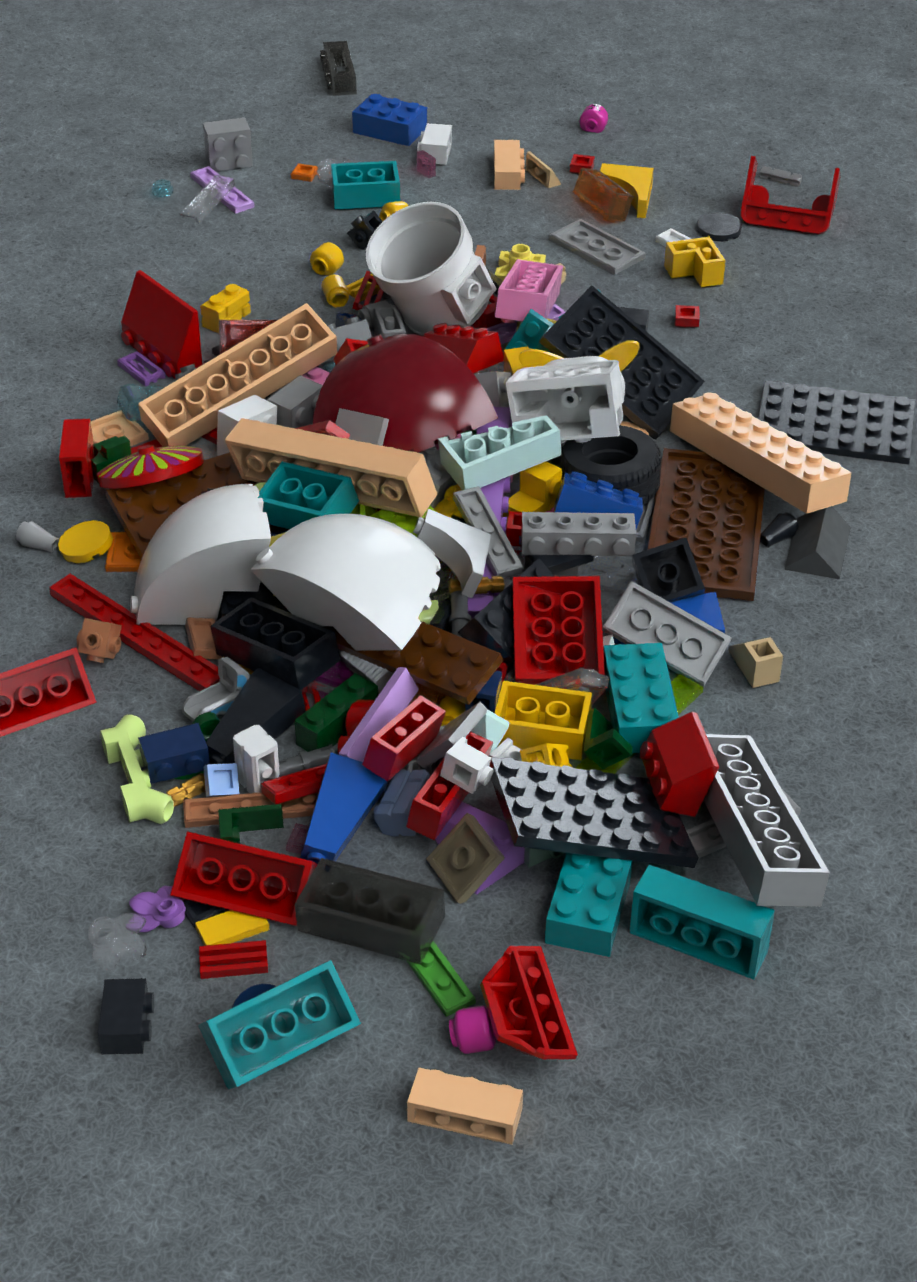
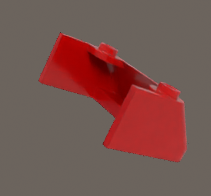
[741,156,841,234]

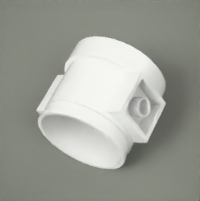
[366,202,497,336]

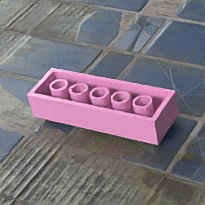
[495,259,563,323]

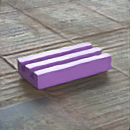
[117,351,166,387]

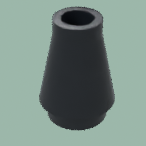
[760,512,799,548]

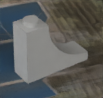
[413,509,491,598]

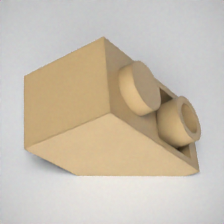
[728,637,783,688]

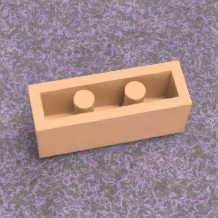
[494,140,525,190]
[407,1068,523,1145]

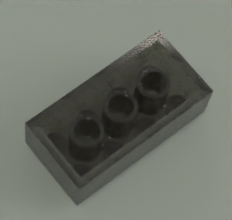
[295,858,445,965]

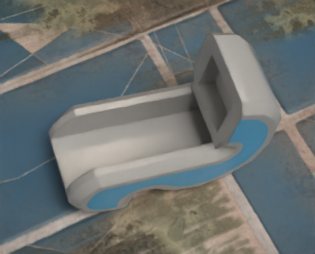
[182,657,250,722]

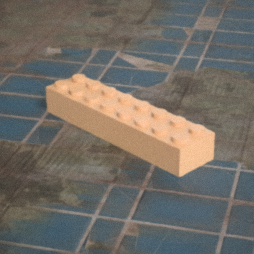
[138,303,337,447]
[670,393,851,514]
[225,418,438,517]

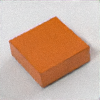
[291,163,318,182]

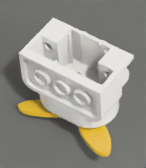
[506,340,640,444]

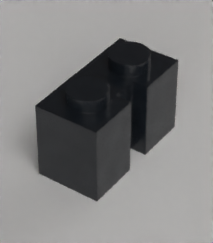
[98,978,154,1055]

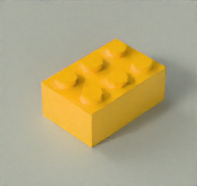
[495,681,592,760]

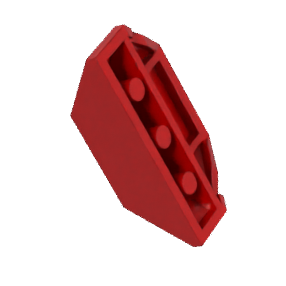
[480,946,578,1060]

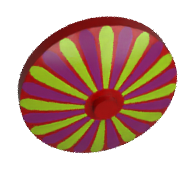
[97,445,204,489]

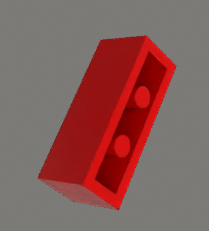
[362,695,446,781]

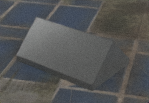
[785,506,851,579]

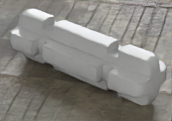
[760,166,802,186]

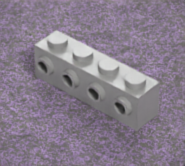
[521,512,636,556]

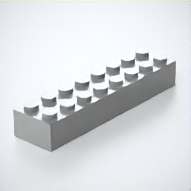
[703,734,830,908]

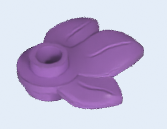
[126,886,186,932]

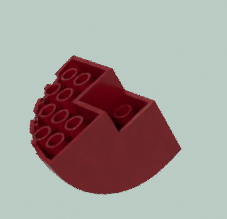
[313,334,498,453]

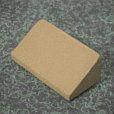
[526,151,561,188]

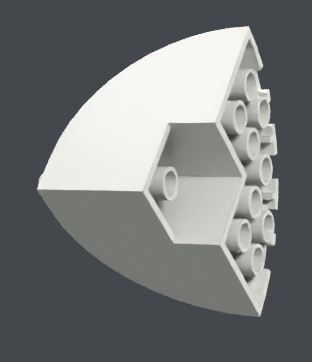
[130,484,271,625]
[251,513,441,651]

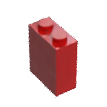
[59,419,95,498]

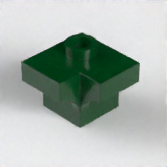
[91,436,131,484]

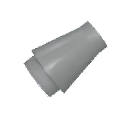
[16,521,59,553]

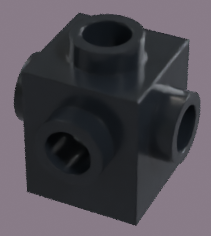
[347,210,383,249]

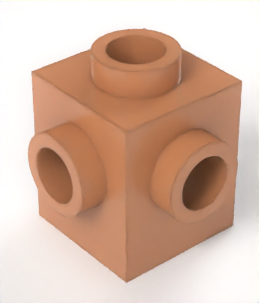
[77,618,122,663]

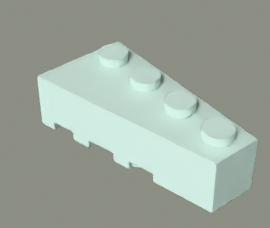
[438,415,561,490]

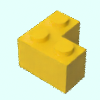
[664,236,726,287]
[503,461,562,522]

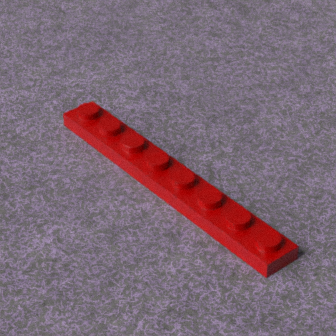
[49,573,220,691]

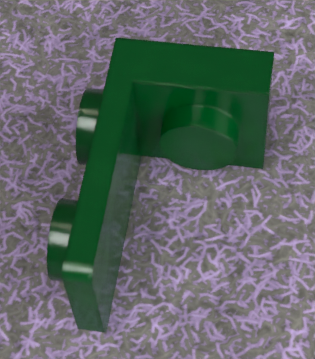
[584,708,633,770]
[218,804,284,844]

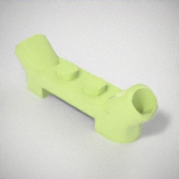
[100,715,174,824]

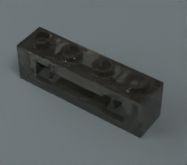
[320,41,357,96]

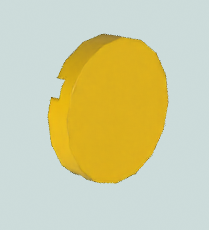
[58,520,113,563]

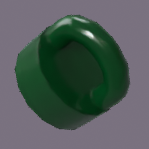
[192,712,220,741]

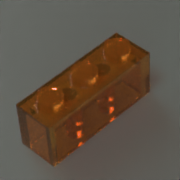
[573,168,634,223]

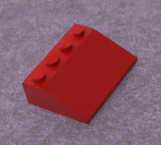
[121,270,203,379]
[513,576,605,695]

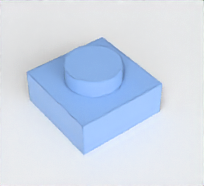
[204,763,240,797]

